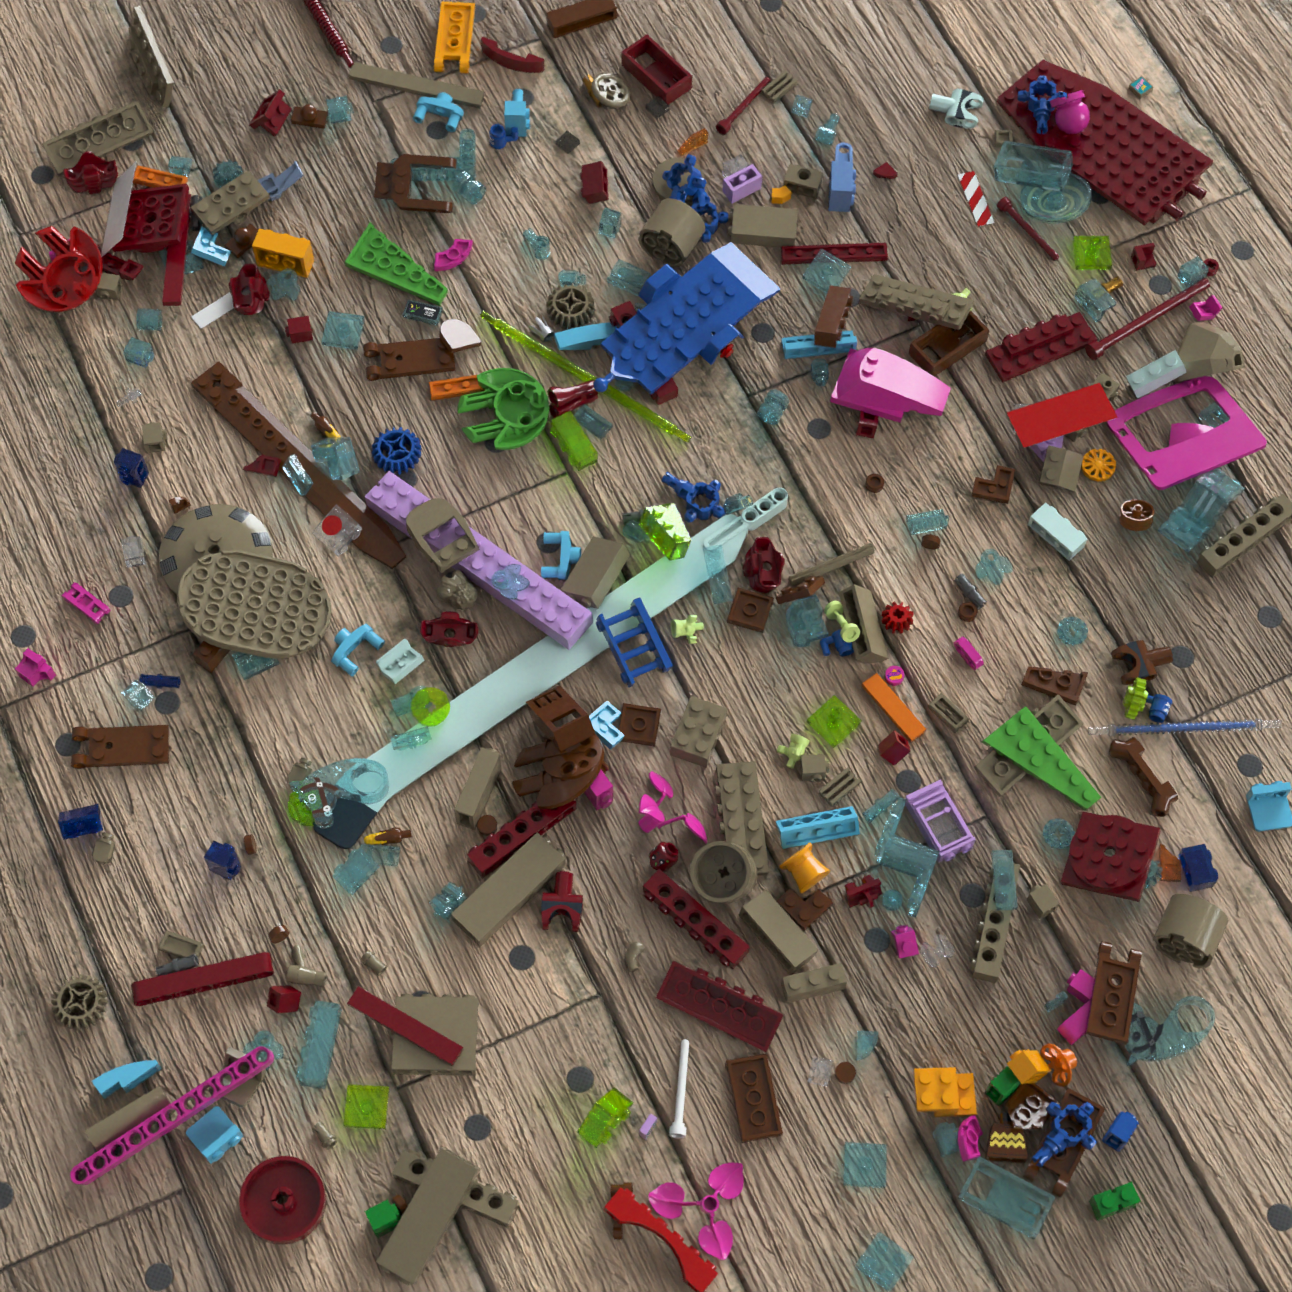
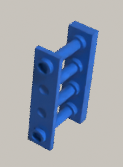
[596,597,673,688]

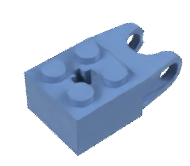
[828,142,856,212]

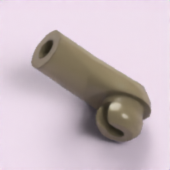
[625,942,644,972]

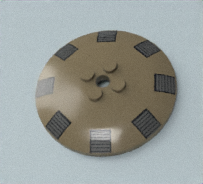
[159,504,273,595]

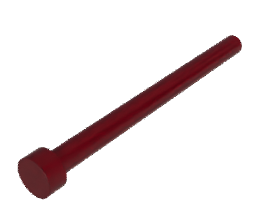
[1085,278,1210,360]

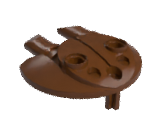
[512,734,609,809]

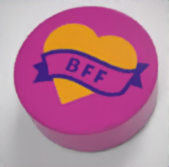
[885,666,905,686]

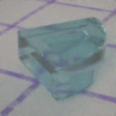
[1044,991,1068,1013]

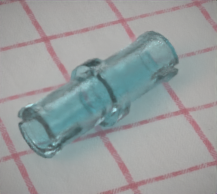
[862,789,900,823]

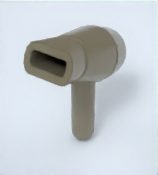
[286,945,326,986]

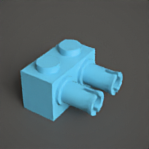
[504,89,530,137]

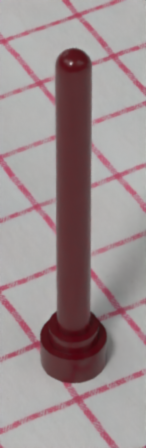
[715,77,770,135]
[996,196,1059,260]

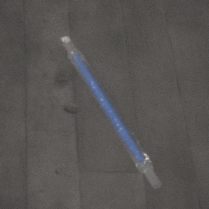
[1088,718,1282,736]

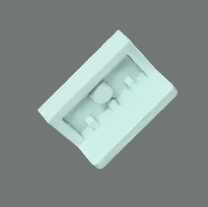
[376,639,425,684]

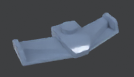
[258,161,304,201]

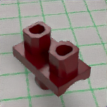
[845,875,882,908]

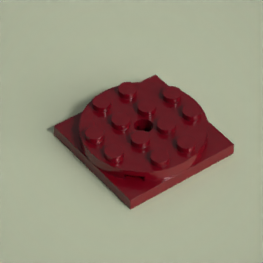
[111,183,189,253]
[1061,812,1161,902]

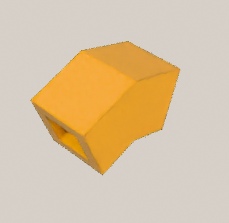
[771,185,792,204]

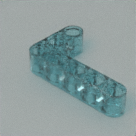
[390,128,476,181]

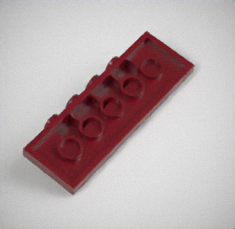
[985,312,1098,383]
[656,961,784,1052]

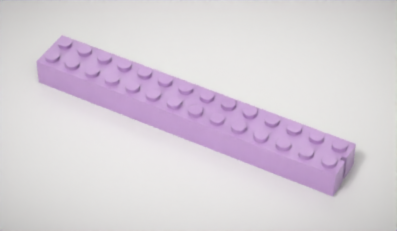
[365,471,593,650]

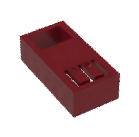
[621,34,692,106]

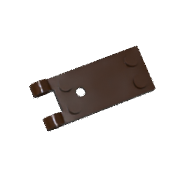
[363,338,456,381]
[71,725,170,769]
[1085,941,1142,1045]
[1023,1088,1106,1198]

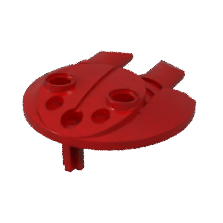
[15,226,103,312]

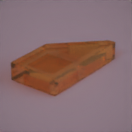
[678,128,708,156]
[1159,844,1181,882]

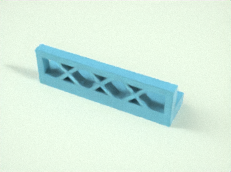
[781,330,857,359]
[776,806,860,849]

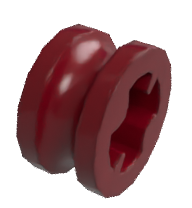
[1201,258,1219,277]

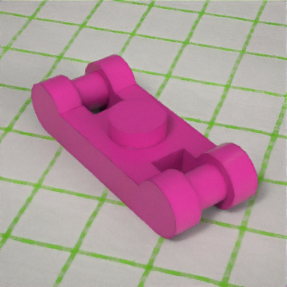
[61,582,111,625]

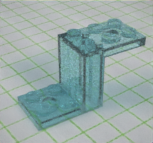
[1158,468,1245,553]
[874,797,940,918]

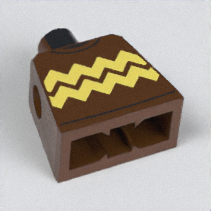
[985,1113,1028,1163]

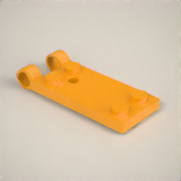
[434,2,475,74]

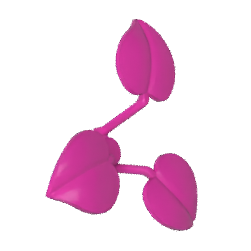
[638,771,707,844]
[648,1162,744,1260]

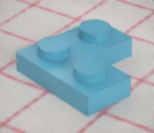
[191,227,231,267]
[589,701,625,750]

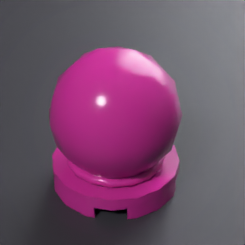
[1050,90,1090,134]

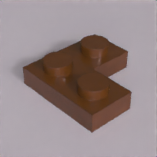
[971,465,1015,504]
[776,576,825,605]
[776,888,833,931]

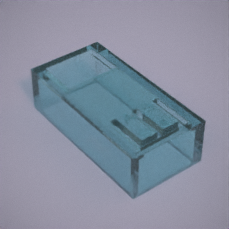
[993,141,1073,192]
[958,1156,1056,1239]

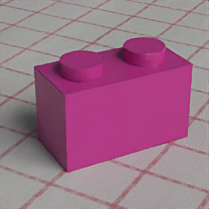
[584,770,613,810]

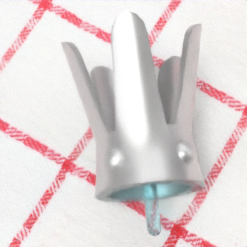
[529,317,554,342]

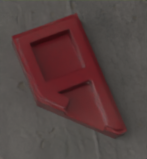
[243,455,281,477]

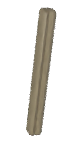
[788,543,875,586]

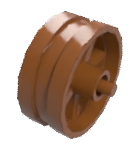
[1119,499,1155,531]

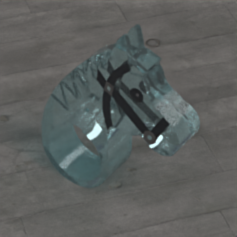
[1125,996,1215,1066]

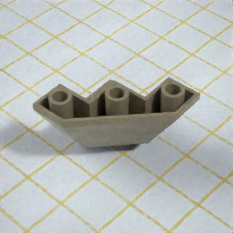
[1176,321,1245,382]

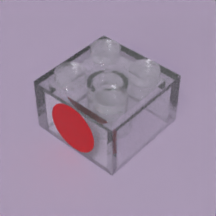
[312,504,363,556]

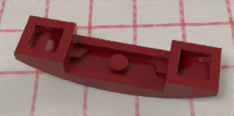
[481,37,545,73]
[96,244,144,280]

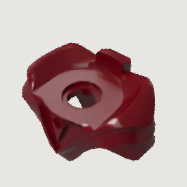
[63,151,118,194]
[228,263,270,315]
[742,537,785,593]
[420,611,479,647]

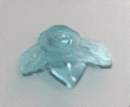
[266,269,300,301]
[975,549,1013,585]
[491,564,530,599]
[243,1030,284,1070]

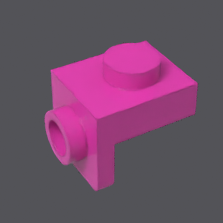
[1189,295,1222,321]
[891,925,919,958]

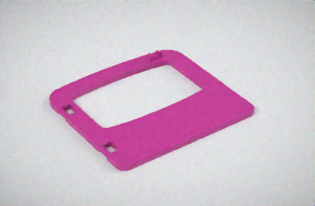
[1107,376,1267,490]

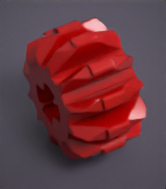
[881,601,914,634]

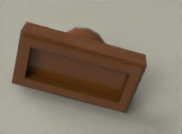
[291,104,329,129]
[225,224,258,259]

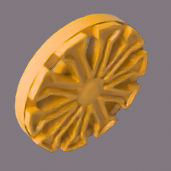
[1081,449,1116,482]

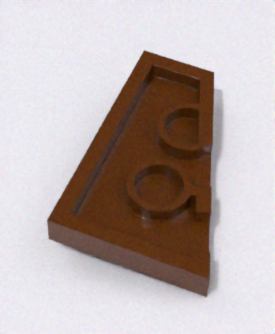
[1021,666,1088,706]

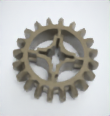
[546,283,595,329]
[51,974,108,1030]

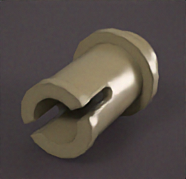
[361,950,387,976]
[312,1122,337,1150]

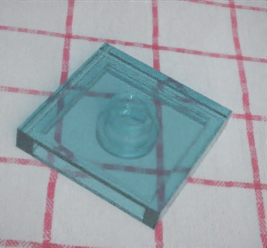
[802,248,852,293]
[322,311,365,350]
[843,1142,887,1188]

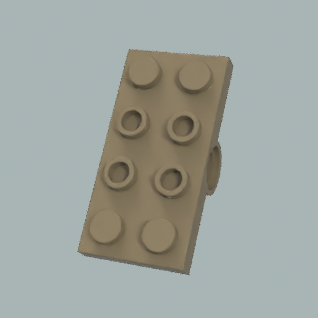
[191,170,270,235]

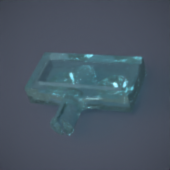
[390,726,432,751]

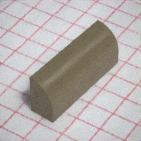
[839,584,889,663]
[739,890,818,975]
[85,1086,175,1151]

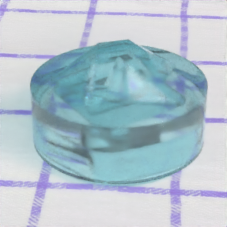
[882,890,903,911]

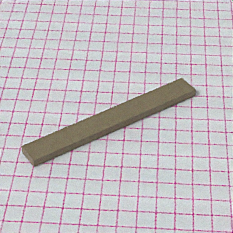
[349,62,485,109]

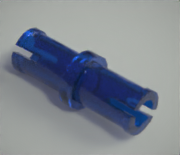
[139,673,181,689]

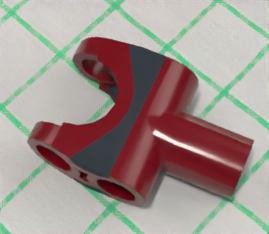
[541,871,583,932]

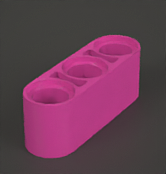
[1057,999,1091,1045]

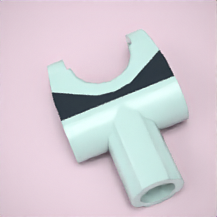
[929,89,984,129]

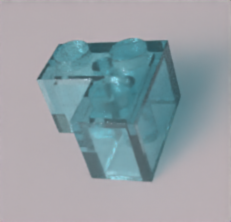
[311,437,360,480]

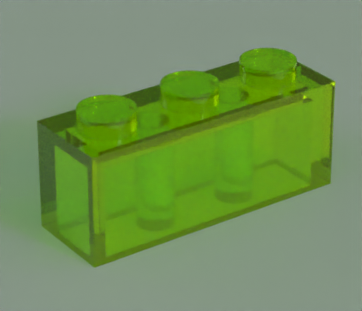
[550,411,598,471]

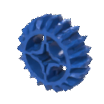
[371,427,422,475]

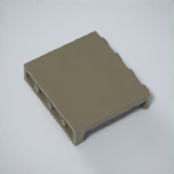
[392,994,479,1076]

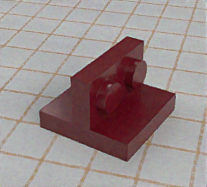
[249,89,292,136]

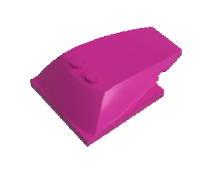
[830,348,951,423]

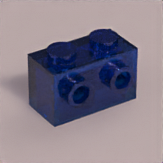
[114,448,149,488]
[58,804,104,840]
[204,841,241,881]
[1178,844,1218,892]

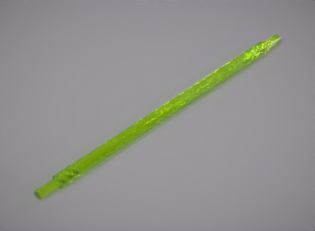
[480,311,692,443]

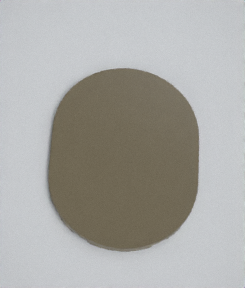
[177,550,331,659]

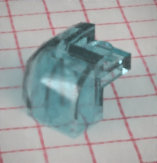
[785,594,829,647]

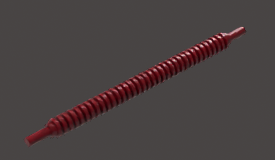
[303,0,354,68]

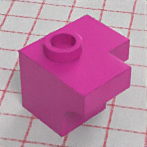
[15,648,56,687]

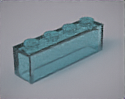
[296,1000,342,1089]

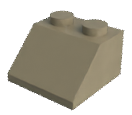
[1039,445,1084,492]

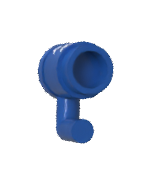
[489,124,518,149]
[820,629,854,657]
[1145,694,1173,723]

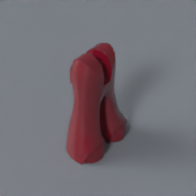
[547,380,598,420]

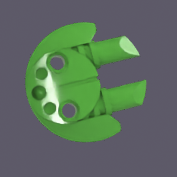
[457,368,549,450]

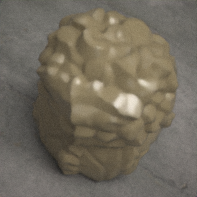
[436,569,478,610]

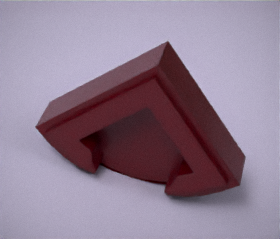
[873,162,898,179]

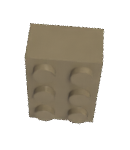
[670,696,728,768]

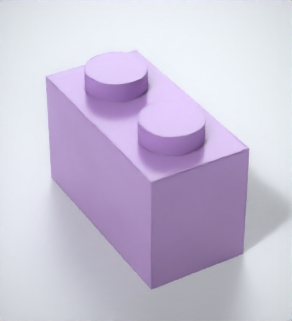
[722,164,762,204]

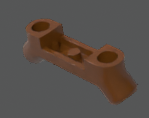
[1109,737,1178,817]

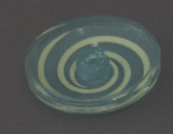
[1020,172,1091,224]

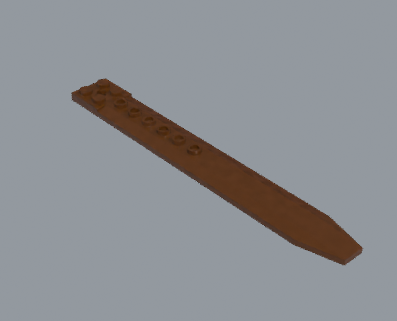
[191,361,406,569]

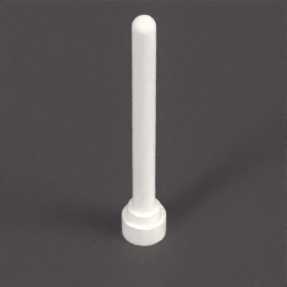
[669,1039,689,1138]

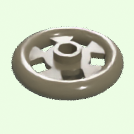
[592,74,630,108]

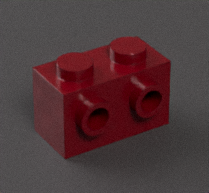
[580,161,609,204]

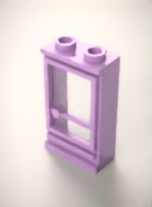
[904,779,976,863]

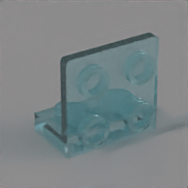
[855,1232,914,1292]

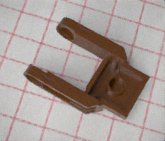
[374,154,457,213]

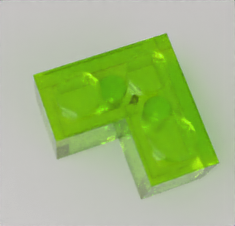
[577,1087,634,1148]

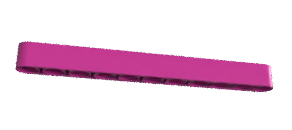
[70,1047,274,1185]

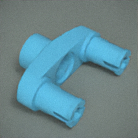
[413,92,464,132]
[541,531,581,580]
[331,624,385,677]

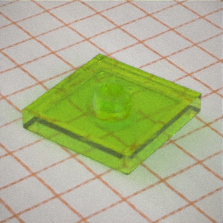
[343,1084,390,1129]

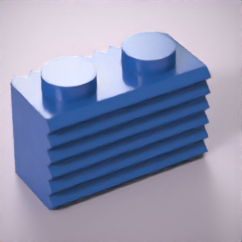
[1102,1111,1139,1152]

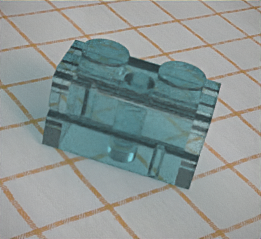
[332,847,380,895]

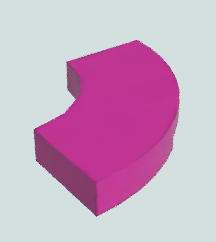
[434,239,473,271]
[958,1115,983,1162]

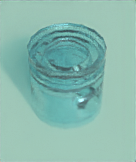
[136,308,163,331]

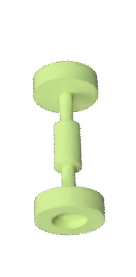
[824,601,860,643]

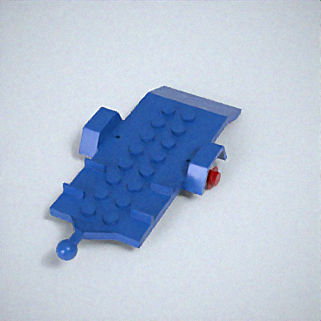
[593,242,781,395]

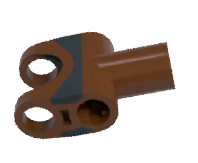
[1111,640,1173,685]

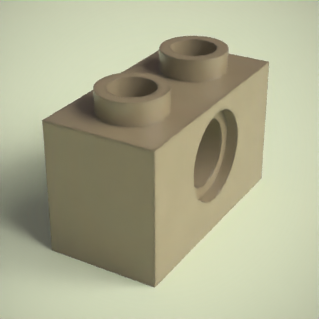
[783,163,823,199]

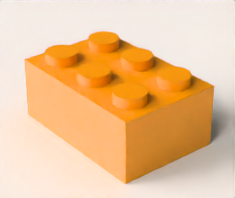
[252,228,314,278]

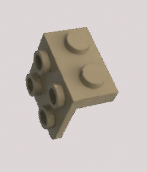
[209,1047,266,1108]

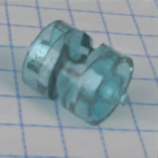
[453,171,486,204]
[757,390,790,425]
[429,882,467,920]

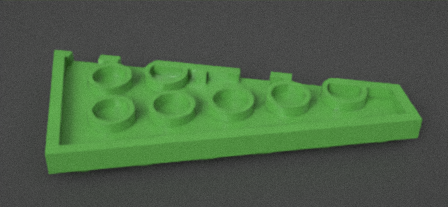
[345,222,448,306]
[982,706,1101,810]

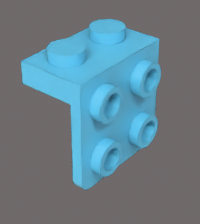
[1246,781,1292,832]
[186,1106,244,1164]

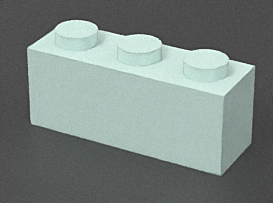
[1126,350,1187,399]
[1028,503,1087,561]

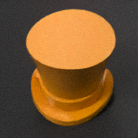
[779,842,830,894]

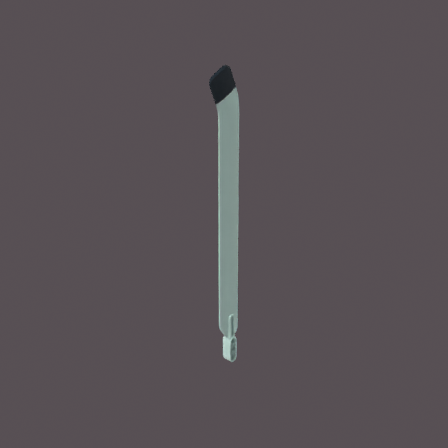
[313,488,788,849]

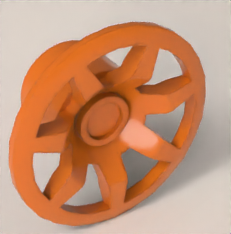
[1040,1043,1077,1087]

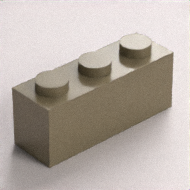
[781,963,847,1004]

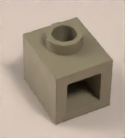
[95,273,123,300]
[142,422,168,453]
[800,754,829,782]
[1026,884,1060,919]

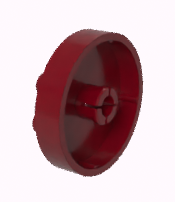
[239,1156,326,1245]

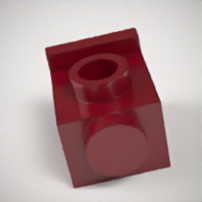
[856,411,878,439]

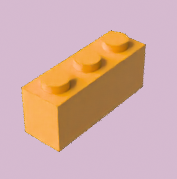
[1007,1049,1052,1084]

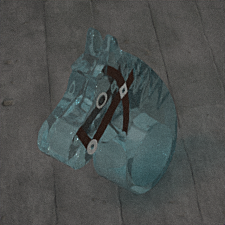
[289,758,389,829]

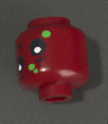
[649,842,678,872]

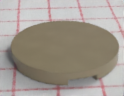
[653,158,705,202]

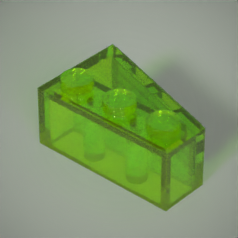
[638,502,691,561]

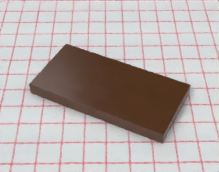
[726,1054,783,1143]

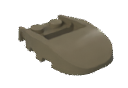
[406,498,479,573]

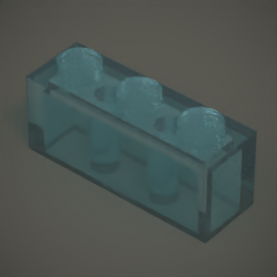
[703,544,733,604]

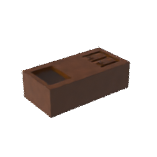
[908,310,989,377]
[526,685,595,752]

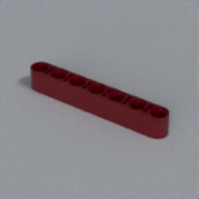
[131,952,274,1006]

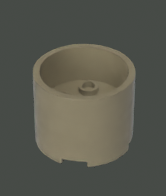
[638,198,705,267]
[690,841,757,903]
[1153,894,1229,968]

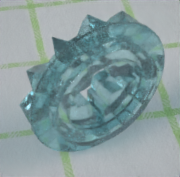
[1057,617,1088,646]
[1042,818,1075,850]

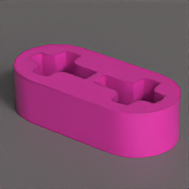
[954,636,984,670]

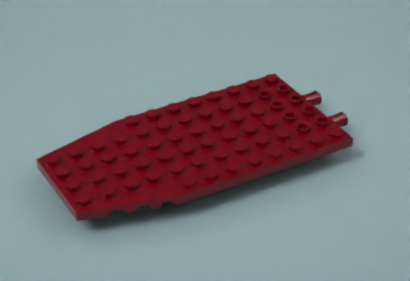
[997,60,1213,225]

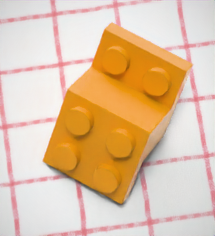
[913,1067,977,1117]

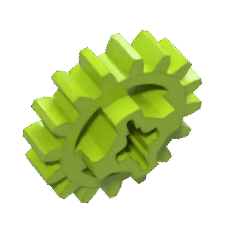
[1122,677,1148,720]

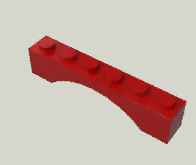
[602,1187,718,1292]

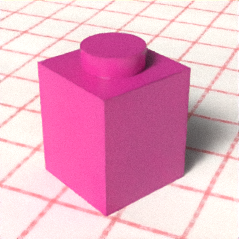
[1066,969,1094,1003]

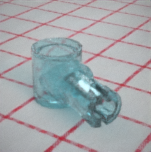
[815,114,840,146]
[523,228,550,260]

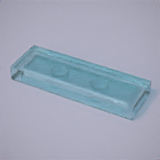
[991,850,1018,910]

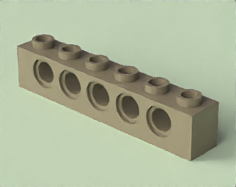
[1197,494,1292,578]
[970,859,1021,983]
[392,1150,519,1228]

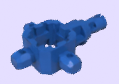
[1017,76,1067,134]
[662,154,706,203]
[691,187,729,243]
[661,472,726,523]
[1031,1102,1097,1167]

